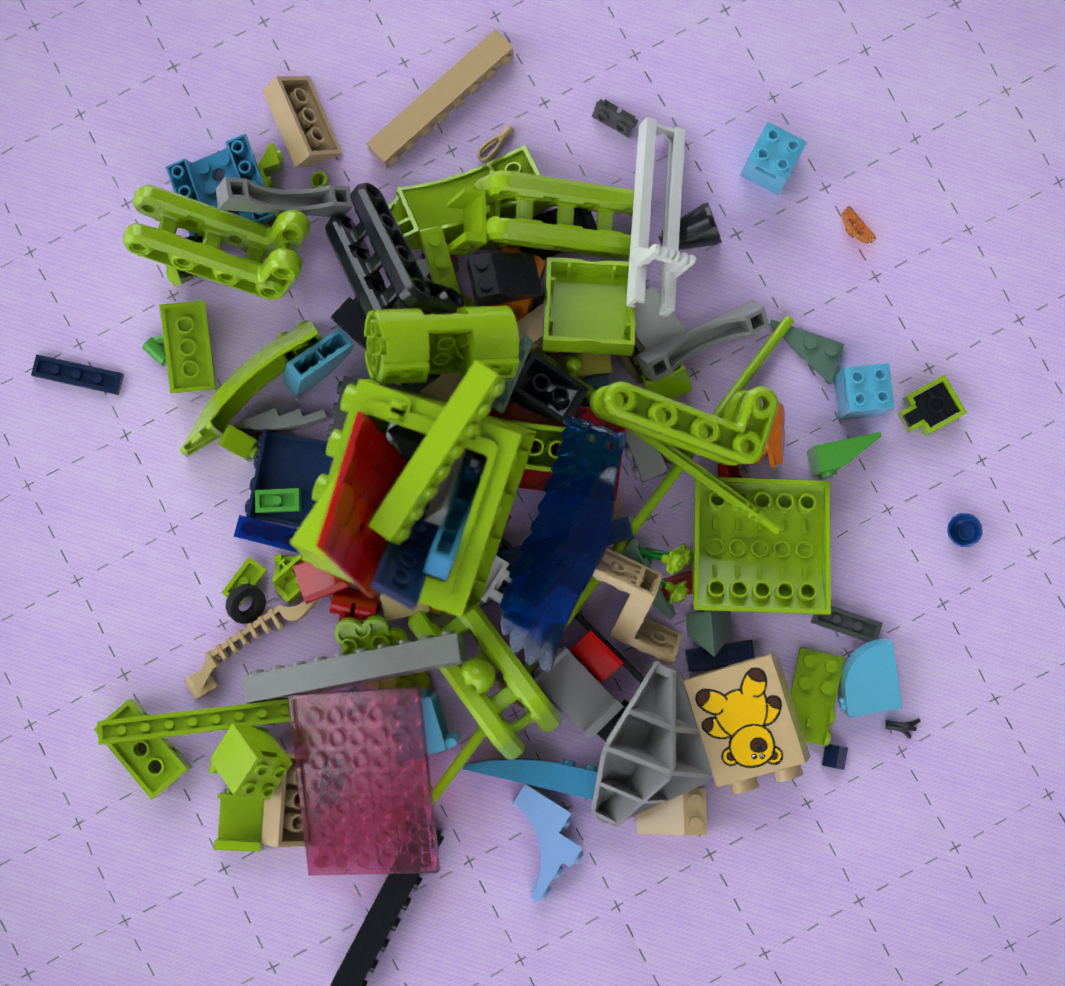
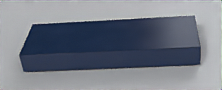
[685,640,755,672]

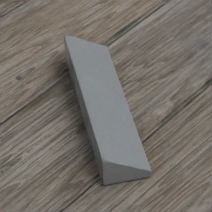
[425,447,467,526]

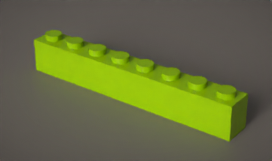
[368,360,507,545]

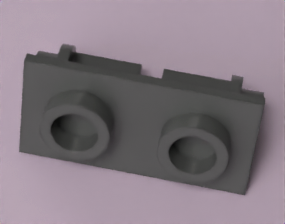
[591,99,638,138]

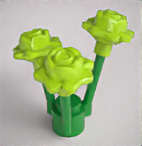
[637,543,692,604]

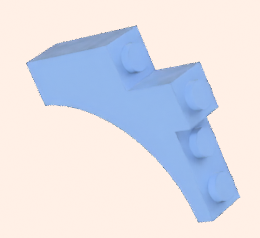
[513,784,584,902]

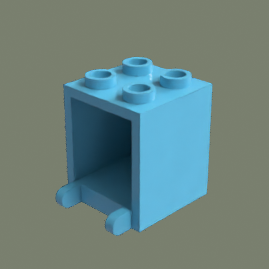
[740,122,807,196]
[834,363,895,420]
[386,688,461,762]

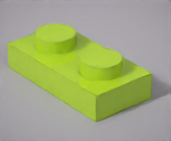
[221,557,268,606]

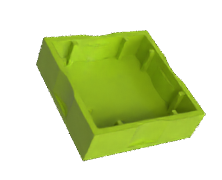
[542,257,635,356]

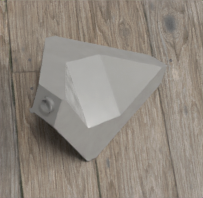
[590,661,712,827]

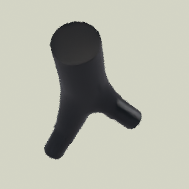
[885,718,921,739]

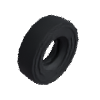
[226,584,266,624]

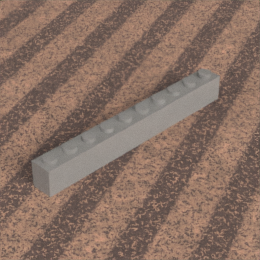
[242,630,467,704]

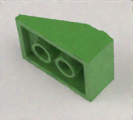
[807,432,882,480]

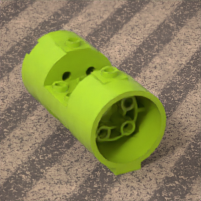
[364,306,520,384]

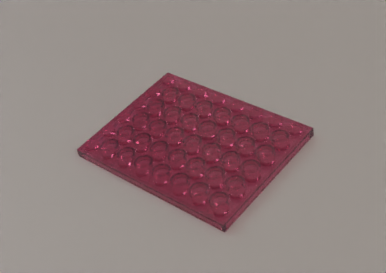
[288,687,440,876]

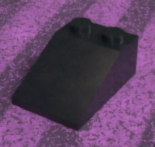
[467,252,543,307]
[510,352,589,426]

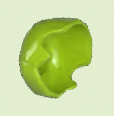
[461,657,496,693]

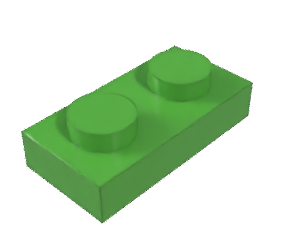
[255,488,302,513]

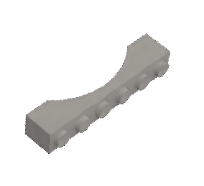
[216,177,353,217]
[637,300,770,382]

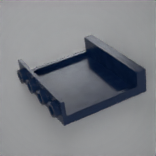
[245,429,334,527]

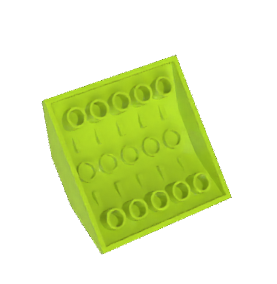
[692,477,831,615]

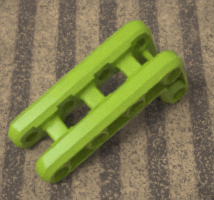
[472,171,634,259]
[122,185,311,300]
[590,381,779,466]
[407,606,562,760]

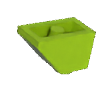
[218,424,260,462]

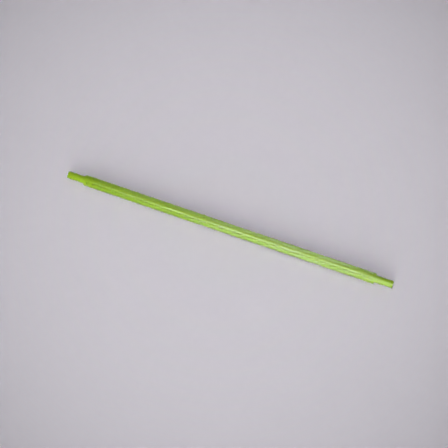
[460,292,782,535]

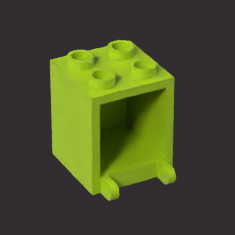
[209,723,292,799]

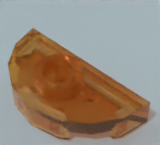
[841,206,877,244]

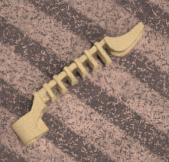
[184,599,319,700]

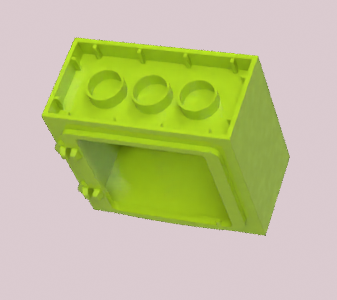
[302,379,537,618]

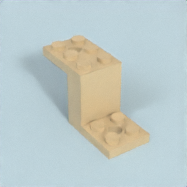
[589,546,683,665]

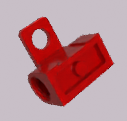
[330,587,381,622]

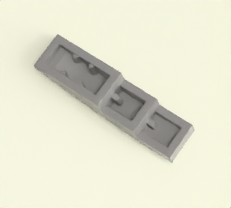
[234,408,329,433]

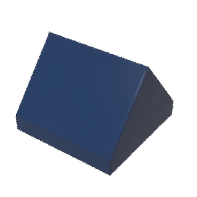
[822,744,848,770]

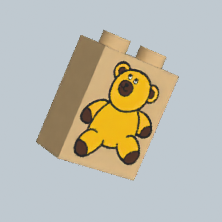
[683,651,811,794]

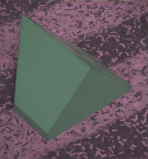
[686,611,732,657]

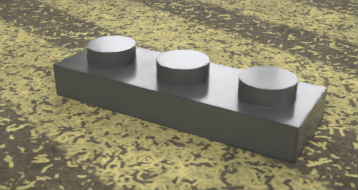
[811,606,883,642]

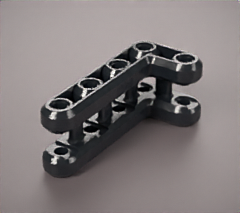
[325,183,465,318]

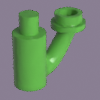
[142,335,167,366]

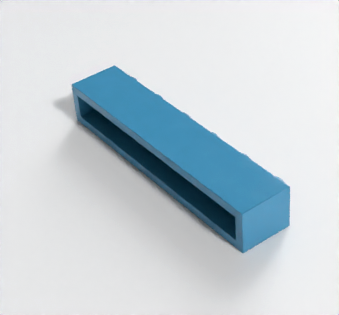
[424,460,482,580]

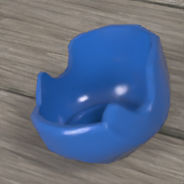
[947,513,983,547]

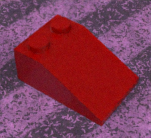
[569,630,623,682]

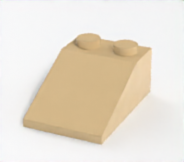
[636,786,707,835]

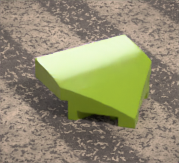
[271,554,303,605]

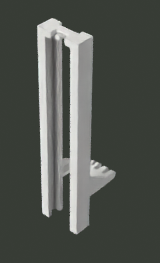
[626,117,696,317]

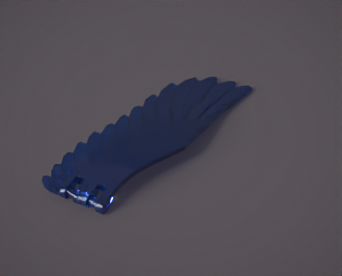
[499,416,626,672]

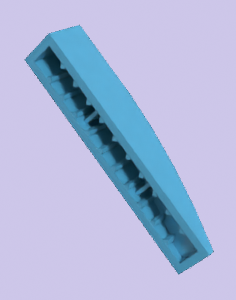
[463,758,598,800]

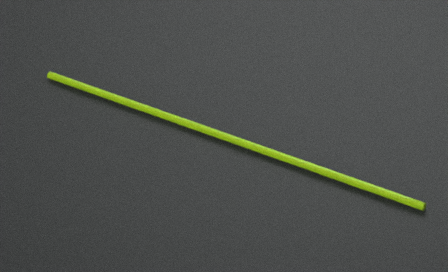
[425,315,795,806]

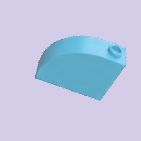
[283,327,354,398]
[838,638,902,717]

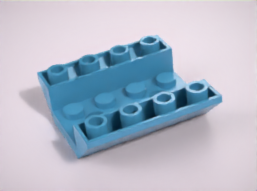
[166,134,275,245]

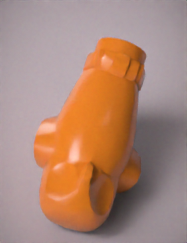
[751,402,785,469]

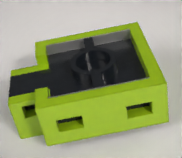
[898,375,967,437]

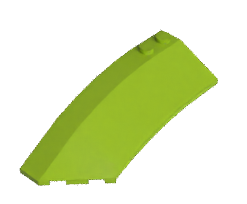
[388,145,552,250]
[180,320,322,457]

